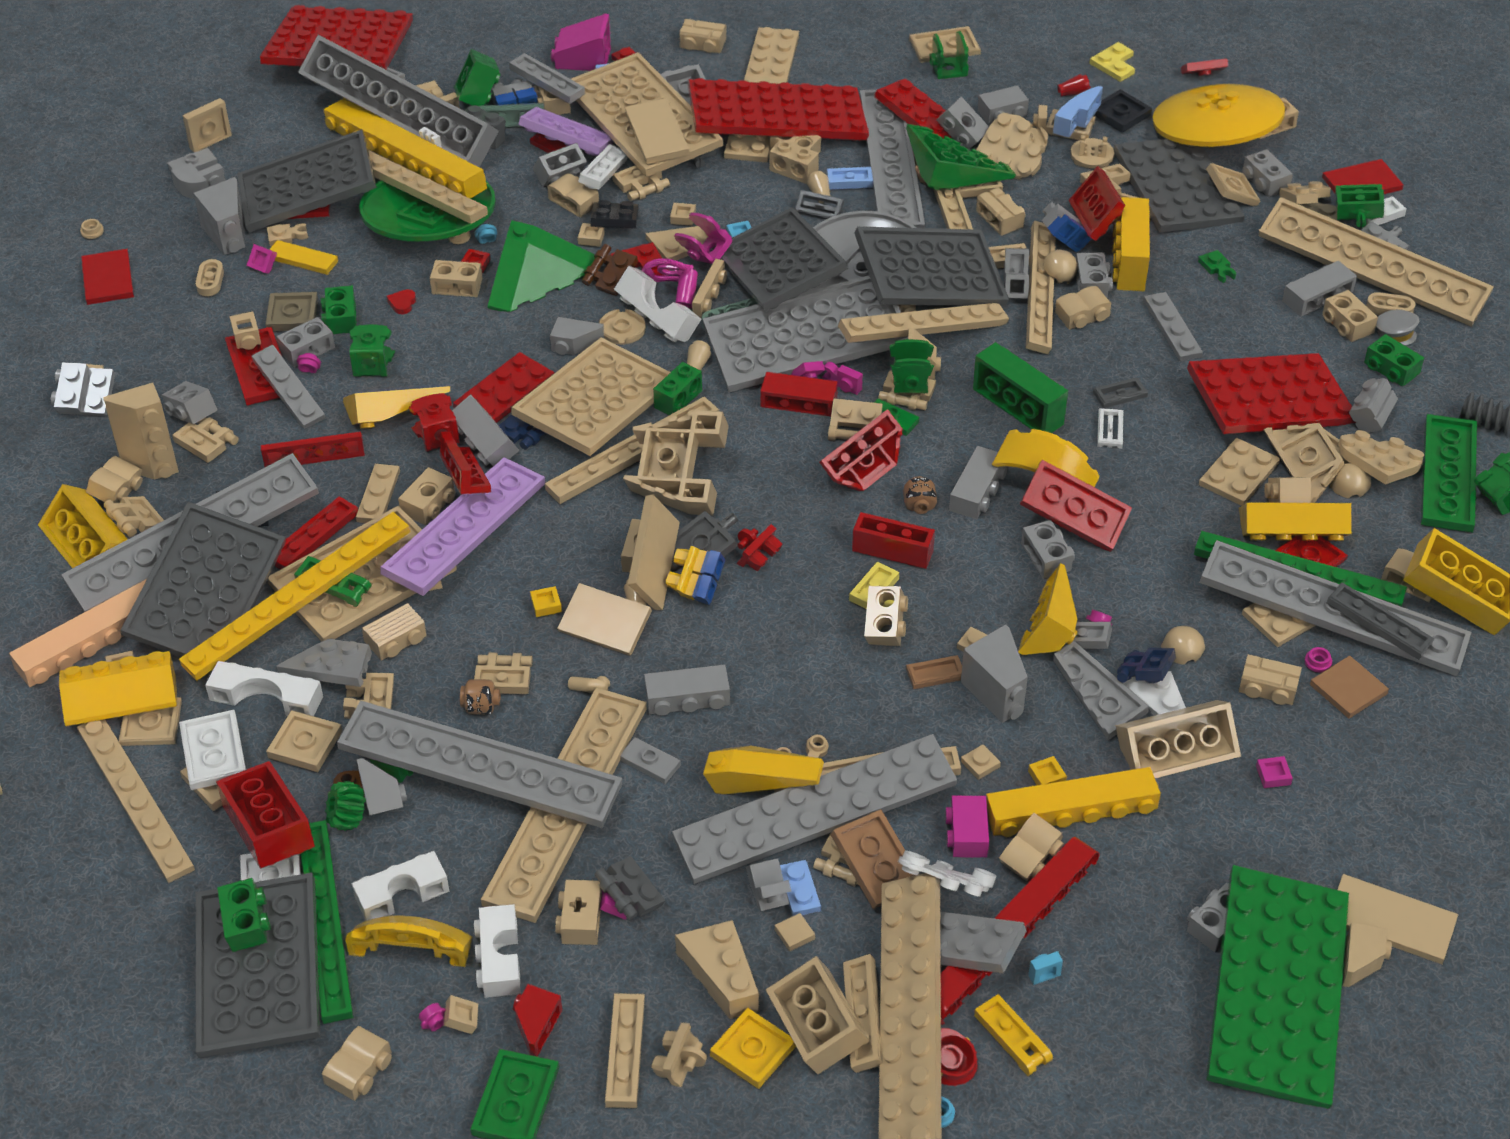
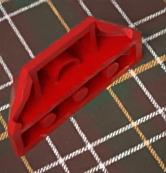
[819,409,903,491]

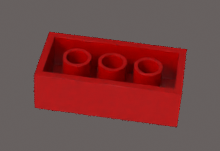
[216,761,315,869]

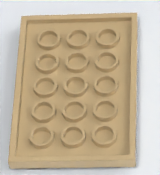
[512,337,671,456]
[267,506,457,642]

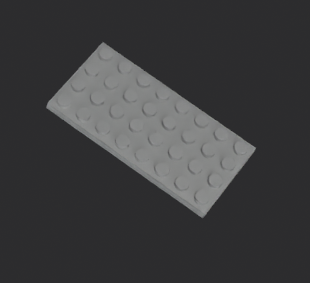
[703,275,908,392]

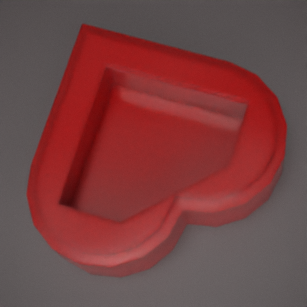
[386,289,416,314]

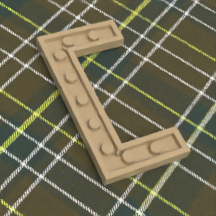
[933,181,1030,268]

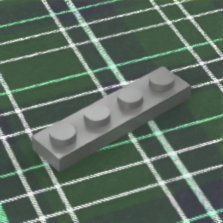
[509,53,585,104]
[1144,292,1203,362]
[252,345,325,429]

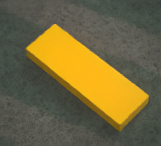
[269,240,338,275]

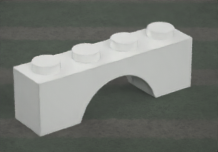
[614,266,701,342]
[205,661,323,716]

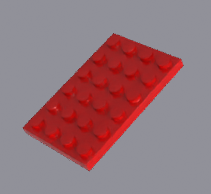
[1187,353,1356,434]

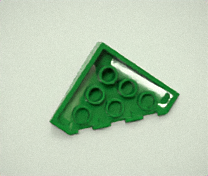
[906,124,1016,190]
[487,220,595,312]

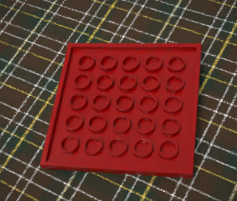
[260,5,413,70]

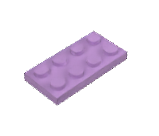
[518,107,613,156]

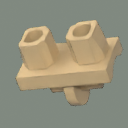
[652,1023,707,1088]

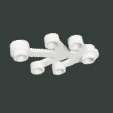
[898,851,997,897]

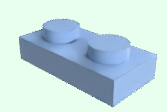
[827,167,873,189]
[780,860,821,917]

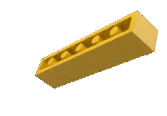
[986,767,1161,837]

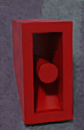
[513,984,563,1057]

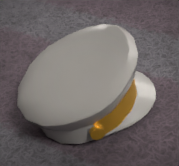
[1376,309,1420,345]

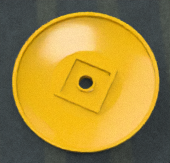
[1153,84,1285,147]

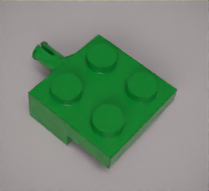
[1335,184,1384,227]

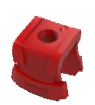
[409,393,460,452]

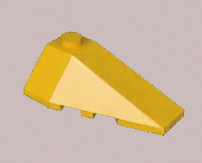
[343,386,450,429]
[1018,563,1078,655]

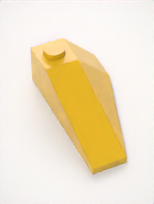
[703,746,824,795]

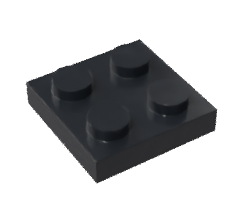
[1094,89,1152,133]
[591,200,639,229]

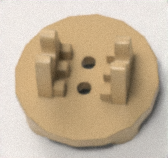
[1070,135,1114,168]

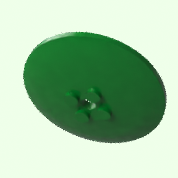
[359,180,496,241]

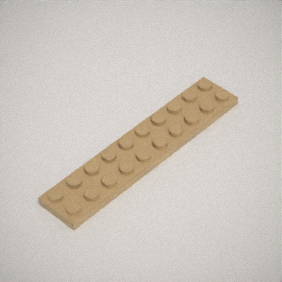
[724,27,799,163]
[1259,197,1494,327]
[481,688,647,923]
[879,873,941,1139]

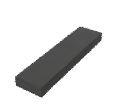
[1326,583,1434,660]

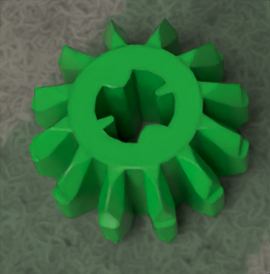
[325,781,366,830]

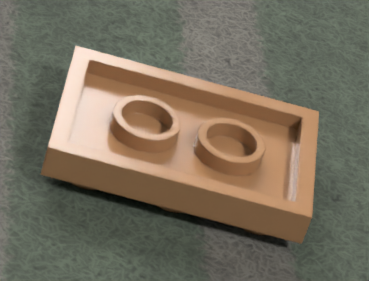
[830,809,919,909]

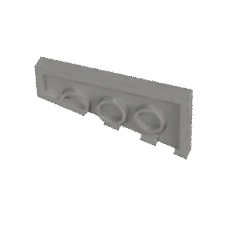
[1053,641,1149,740]

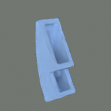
[1053,86,1103,138]

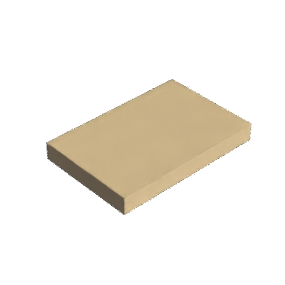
[909,26,981,63]
[557,583,652,656]

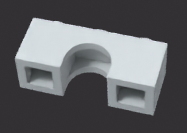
[352,851,449,921]
[474,904,521,998]

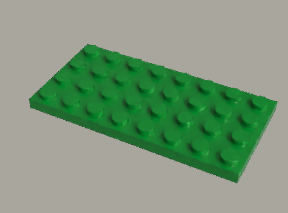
[1206,865,1349,1109]

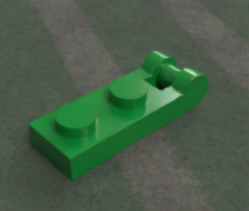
[294,556,372,607]

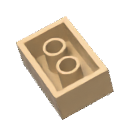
[766,956,869,1074]

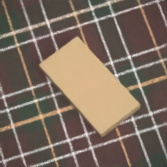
[625,98,690,164]
[628,495,680,610]
[1338,874,1458,964]

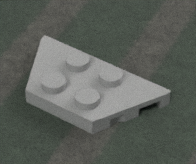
[276,639,372,687]

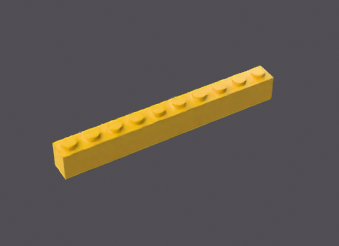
[323,98,487,199]

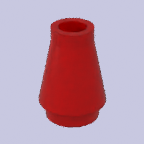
[1057,74,1090,97]

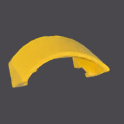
[992,429,1100,487]
[345,916,473,967]

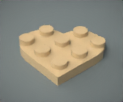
[976,113,1042,179]
[1337,430,1424,485]

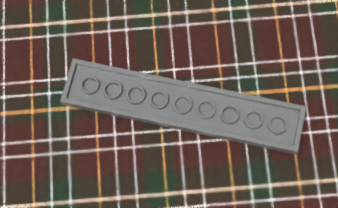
[860,90,925,228]
[61,453,319,612]
[1199,540,1471,677]
[337,701,622,828]
[672,734,957,884]

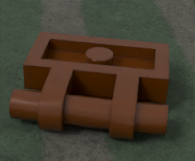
[582,244,638,296]

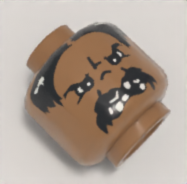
[903,476,937,514]
[460,679,501,715]

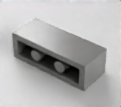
[1282,261,1357,316]
[452,394,519,466]
[949,446,1008,519]
[644,665,730,716]

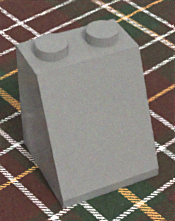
[194,177,245,255]
[961,625,1028,723]

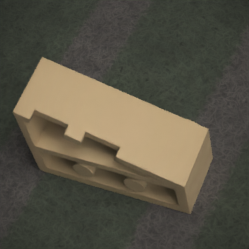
[675,920,759,1019]

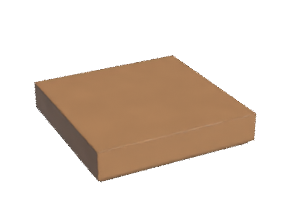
[1310,656,1389,719]

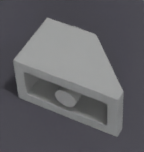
[550,317,605,355]
[356,758,407,816]

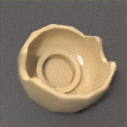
[1043,250,1078,284]
[1330,463,1371,498]
[1161,626,1205,664]

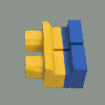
[666,546,725,605]

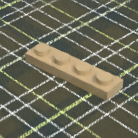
[843,954,883,1073]
[605,993,645,1108]

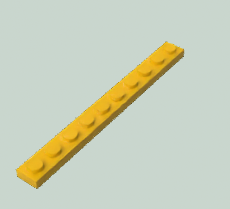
[179,512,410,681]

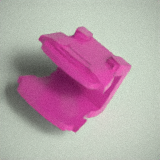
[674,213,732,264]

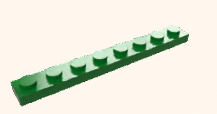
[1194,531,1407,606]
[301,820,354,1024]

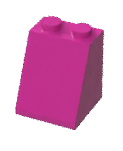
[551,14,611,71]

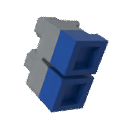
[492,78,538,105]
[1042,202,1092,252]

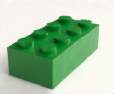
[973,342,1068,433]

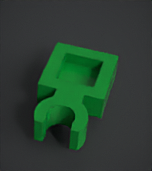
[1198,250,1236,283]

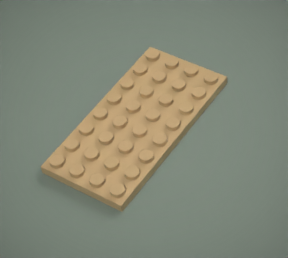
[571,52,723,177]

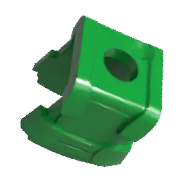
[929,31,969,80]
[349,324,395,377]
[889,339,934,394]
[1474,452,1510,515]

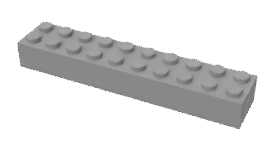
[298,35,499,167]

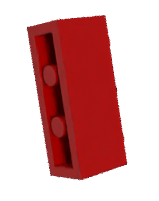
[760,372,838,417]
[852,512,935,569]

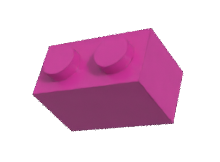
[945,796,989,858]

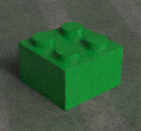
[454,49,500,106]

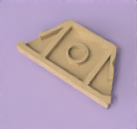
[1264,423,1344,503]

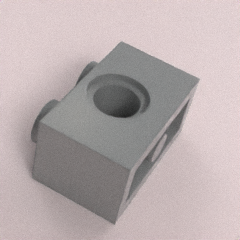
[937,97,989,150]

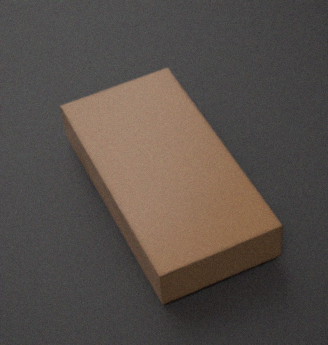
[906,655,962,689]

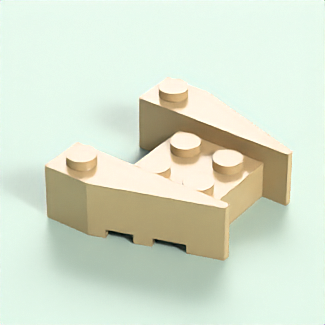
[623,411,729,516]

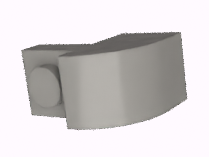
[171,162,226,199]
[1003,248,1029,298]
[746,858,791,911]

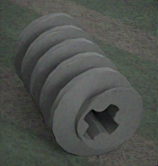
[1459,392,1510,435]

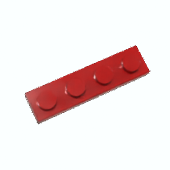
[274,496,358,570]

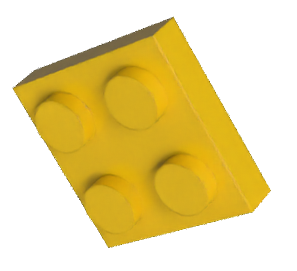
[710,1008,796,1089]

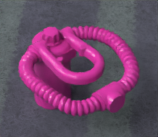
[642,258,698,308]

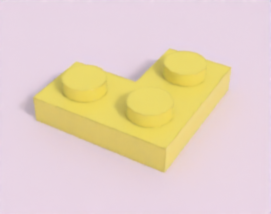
[1089,42,1135,82]
[849,562,899,609]

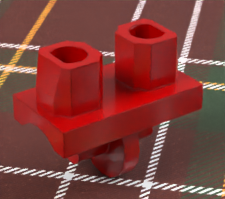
[737,524,783,571]

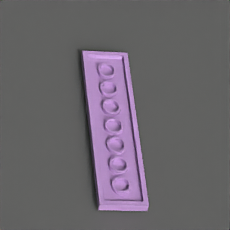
[381,457,545,596]

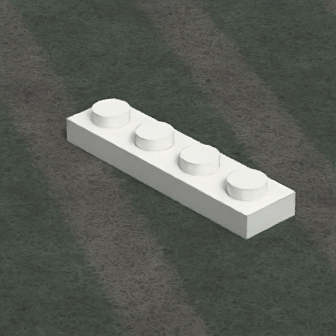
[578,144,628,190]

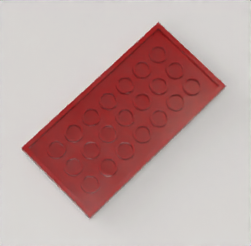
[688,78,869,140]

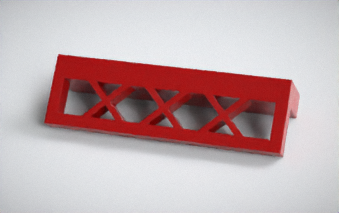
[261,431,365,467]
[440,432,491,494]

